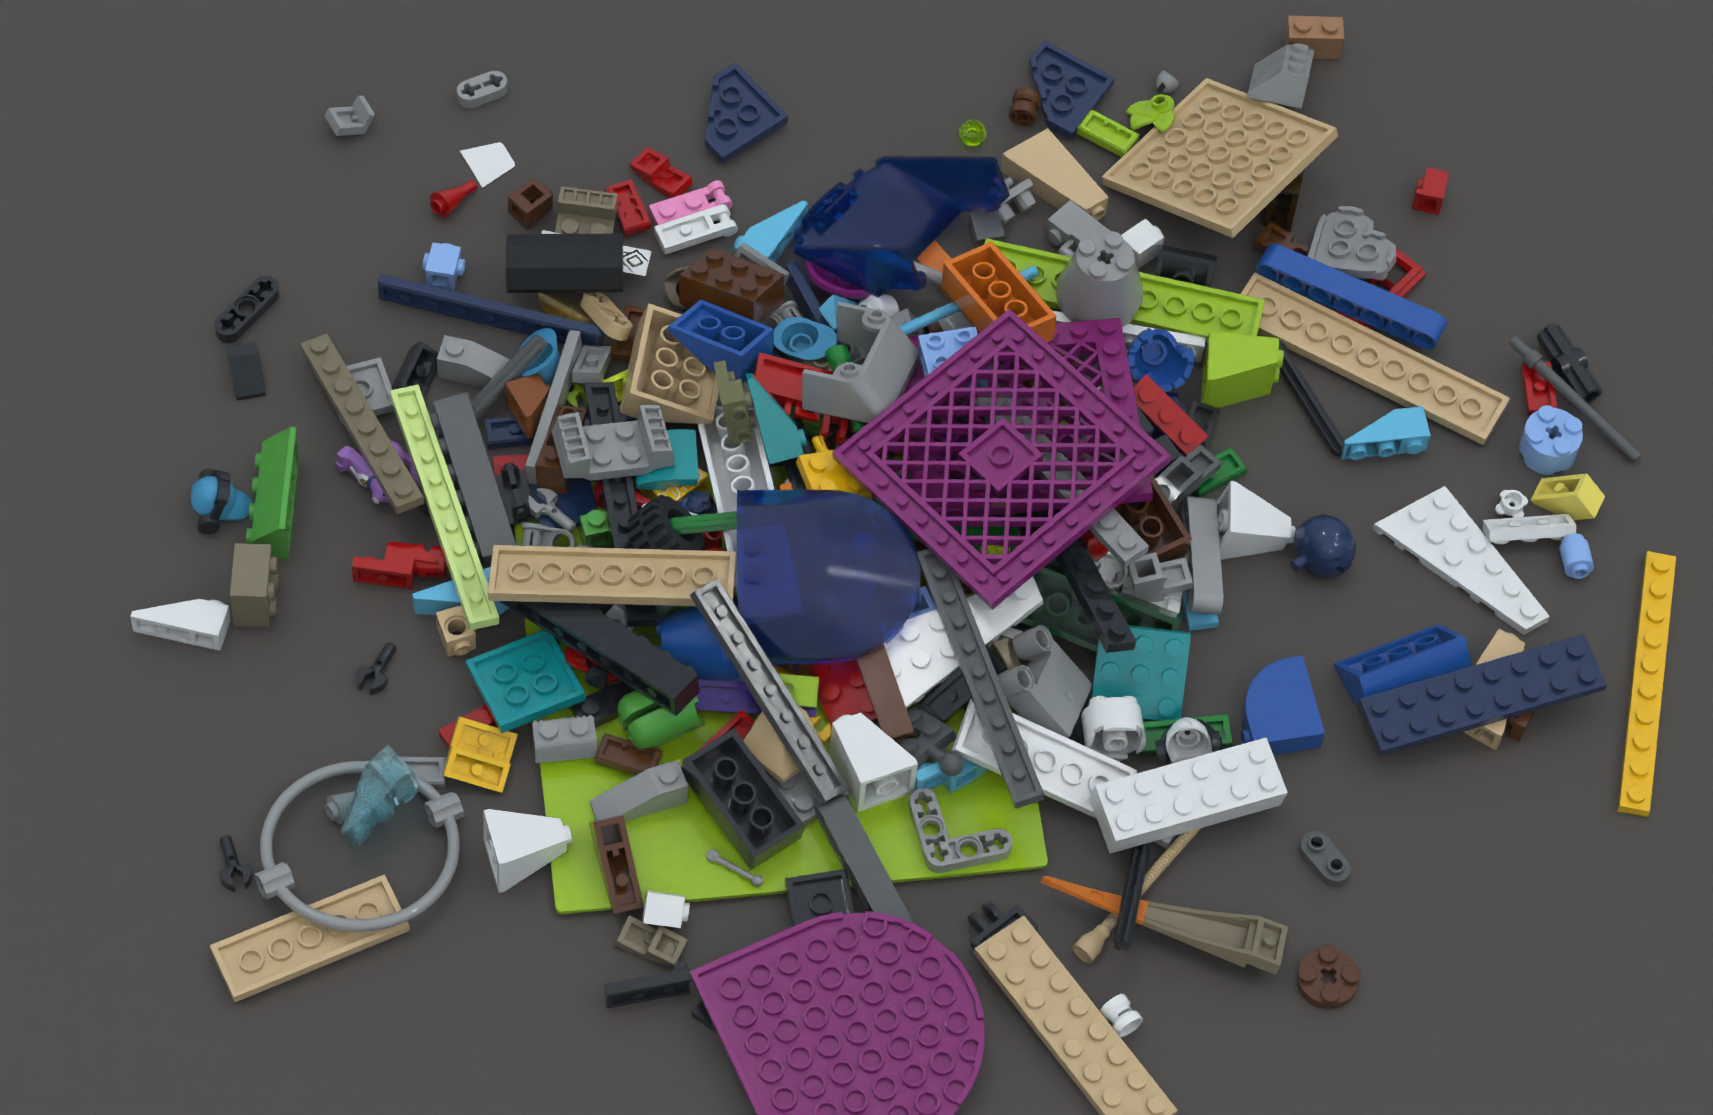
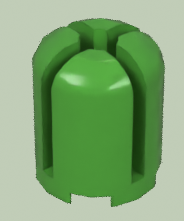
[618,690,705,750]

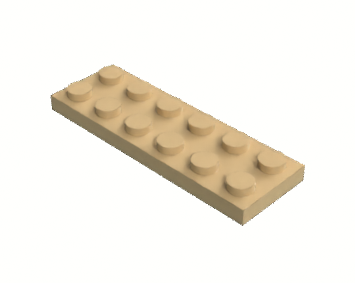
[210,874,410,1003]

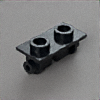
[495,463,537,526]

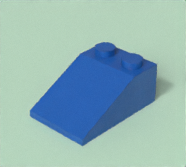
[668,299,774,384]

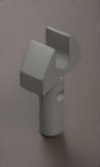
[529,488,576,532]

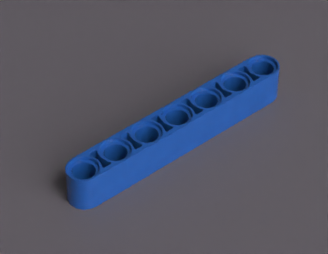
[1255,244,1447,350]

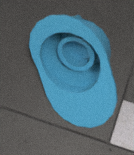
[773,317,837,363]
[519,328,561,387]

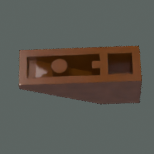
[589,815,644,914]

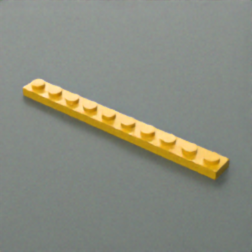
[1617,551,1676,817]

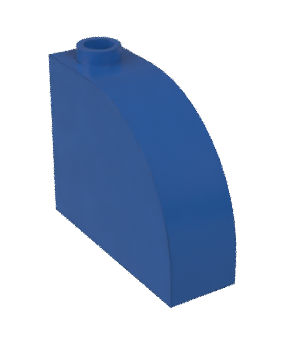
[1241,655,1325,755]

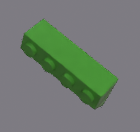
[246,427,300,560]

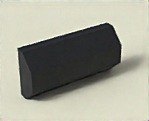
[506,233,623,293]

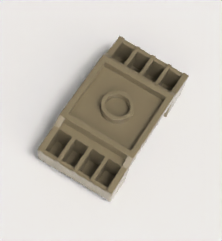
[555,186,618,293]

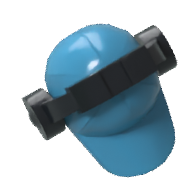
[190,469,252,534]

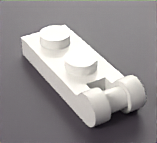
[654,204,738,255]

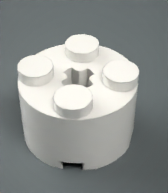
[1081,696,1146,761]

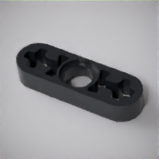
[215,276,279,343]

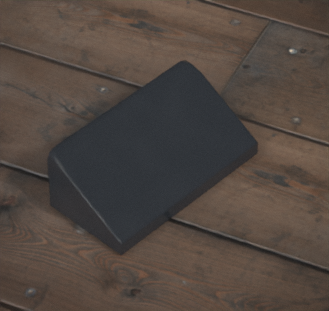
[392,341,439,399]

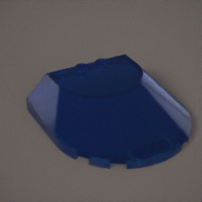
[737,490,921,664]

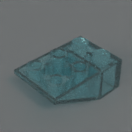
[340,745,420,847]

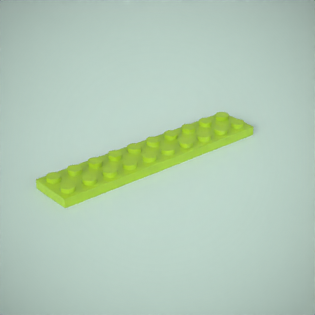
[984,238,1265,342]

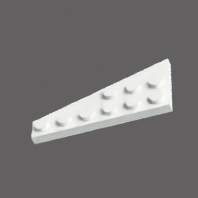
[1373,486,1550,635]
[879,577,1043,709]

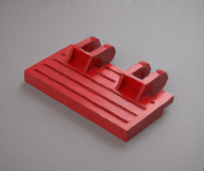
[750,352,865,445]

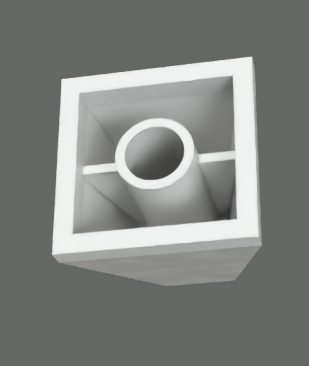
[1216,481,1296,560]
[483,809,572,893]

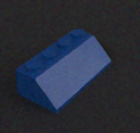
[1334,624,1472,705]

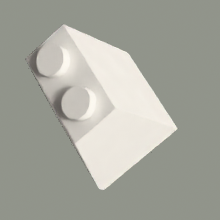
[829,713,918,812]

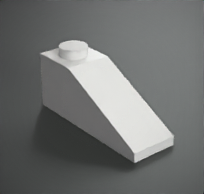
[130,599,231,651]

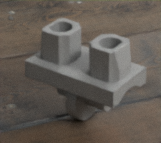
[982,175,1036,225]

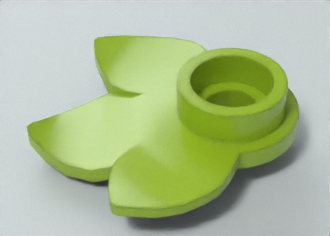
[1125,94,1175,133]

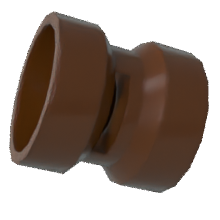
[1009,87,1041,127]

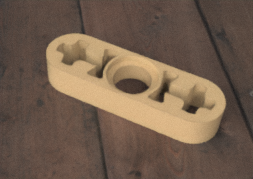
[580,292,633,341]

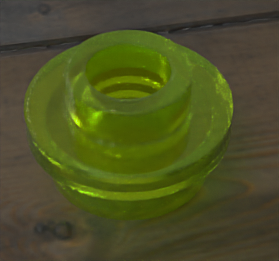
[959,119,987,146]

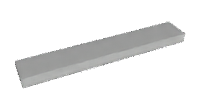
[525,330,582,485]

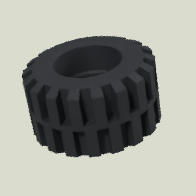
[627,495,706,551]

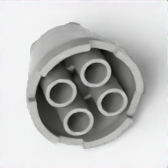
[1056,231,1143,327]

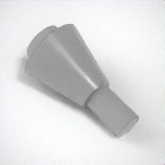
[324,784,380,824]

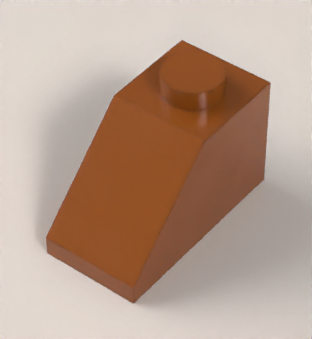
[505,374,550,439]

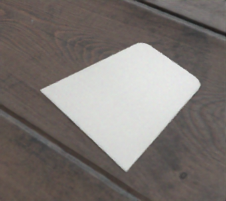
[460,142,515,188]

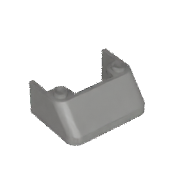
[802,302,919,423]

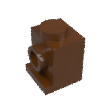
[508,178,553,230]

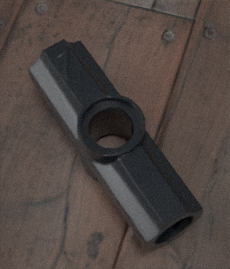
[1537,323,1602,404]

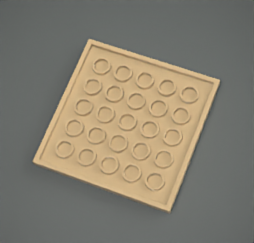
[1101,78,1338,238]

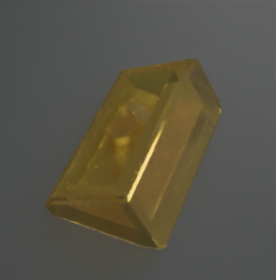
[539,293,597,326]

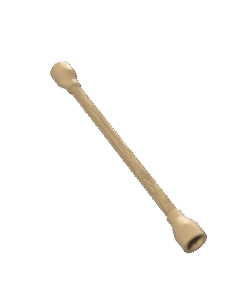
[1072,828,1201,964]

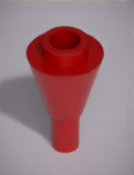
[430,180,478,218]

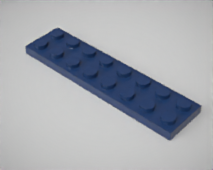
[1358,634,1607,756]

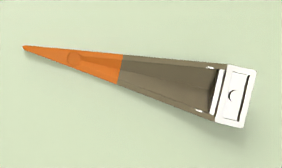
[1041,876,1288,975]

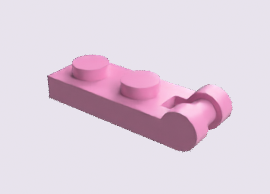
[649,180,733,226]

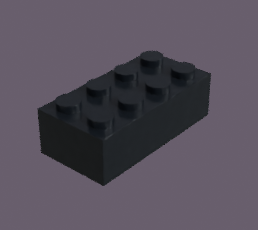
[681,728,805,870]

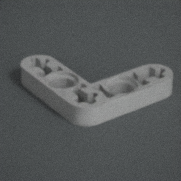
[909,788,1013,873]

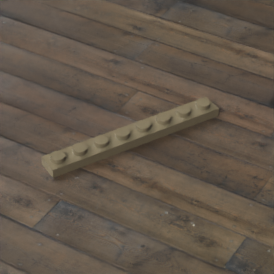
[300,333,424,514]

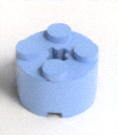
[1519,405,1583,475]

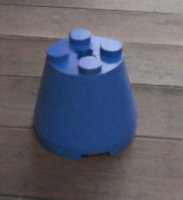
[656,593,743,682]

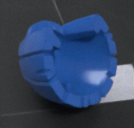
[1127,328,1194,392]

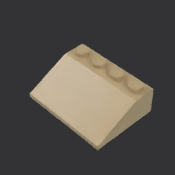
[619,303,719,424]

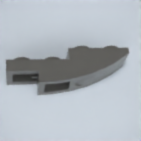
[1156,444,1222,512]

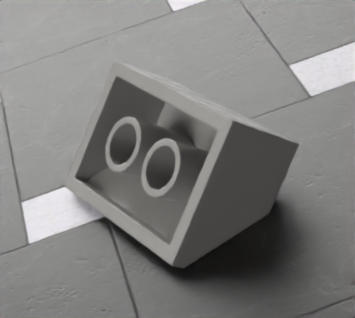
[1247,43,1314,109]

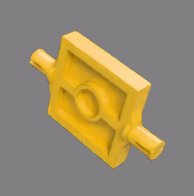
[796,435,872,523]

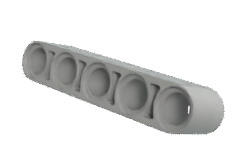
[1182,496,1224,615]

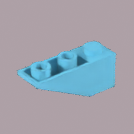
[1341,406,1431,460]

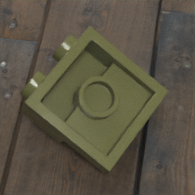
[713,360,757,445]

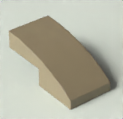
[614,915,688,967]

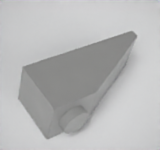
[437,335,523,392]
[590,760,688,822]

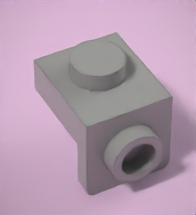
[324,95,374,136]

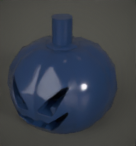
[1290,514,1356,579]

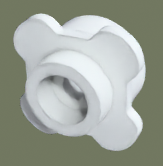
[1495,490,1528,518]

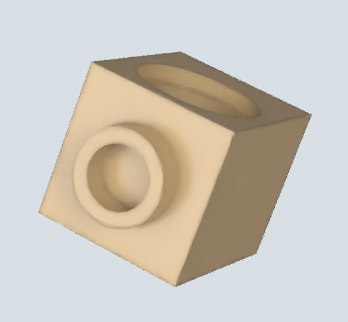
[436,605,476,657]

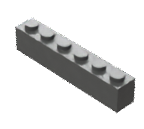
[430,392,517,569]

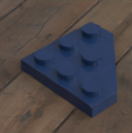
[1029,40,1115,140]
[705,62,788,164]

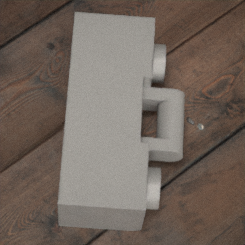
[1045,200,1134,257]

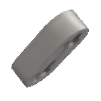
[457,71,508,108]

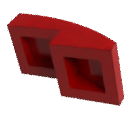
[629,147,693,198]

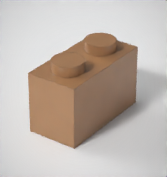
[1284,16,1344,59]

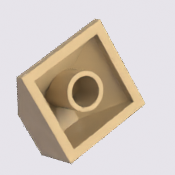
[744,706,826,784]

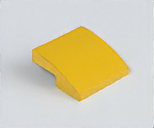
[443,716,518,793]

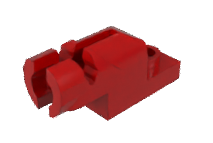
[352,541,448,590]

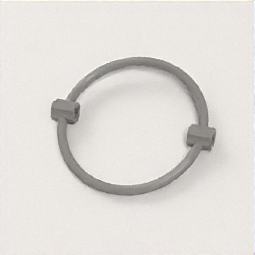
[255,761,464,931]

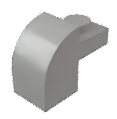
[1127,552,1193,602]

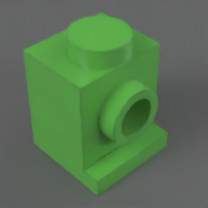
[578,510,612,547]

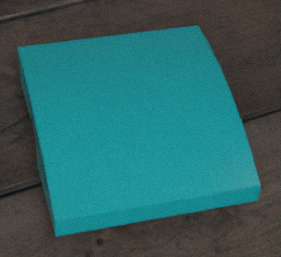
[635,429,699,490]

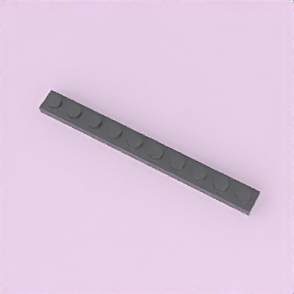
[916,549,1044,809]

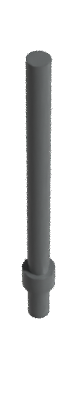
[1508,335,1642,463]

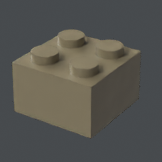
[230,543,280,627]

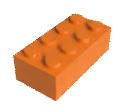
[941,241,1057,352]

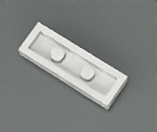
[1482,514,1576,544]

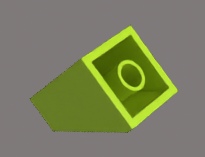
[1201,331,1284,408]

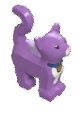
[335,440,421,504]

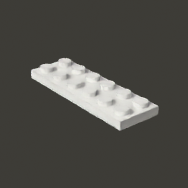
[951,698,1137,819]

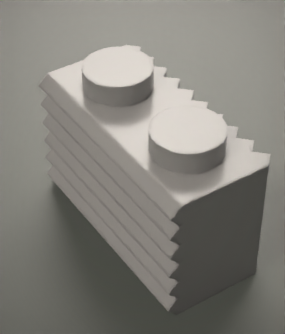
[532,715,597,763]

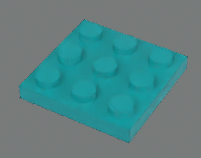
[1091,625,1191,721]
[465,630,586,733]

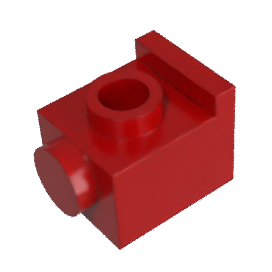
[1412,168,1449,215]

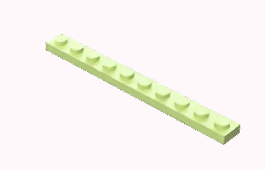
[390,385,499,630]

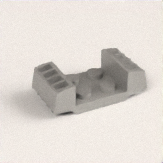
[551,405,675,481]

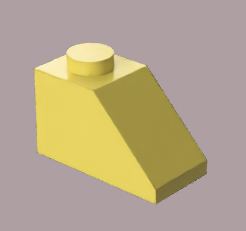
[1531,473,1605,521]

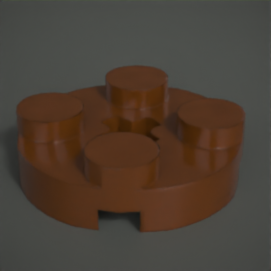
[1297,945,1361,1009]

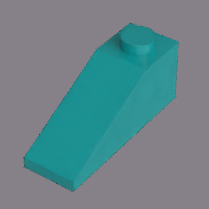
[746,373,807,464]

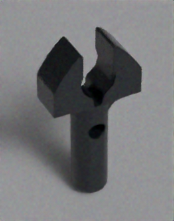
[356,643,396,695]
[219,835,253,892]

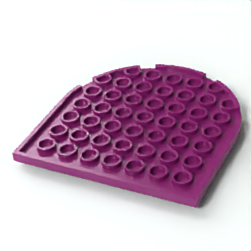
[690,911,985,1115]

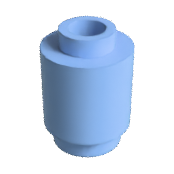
[1559,533,1594,579]

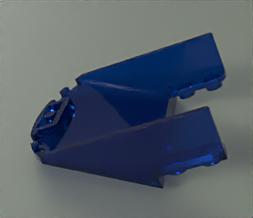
[792,156,1010,298]

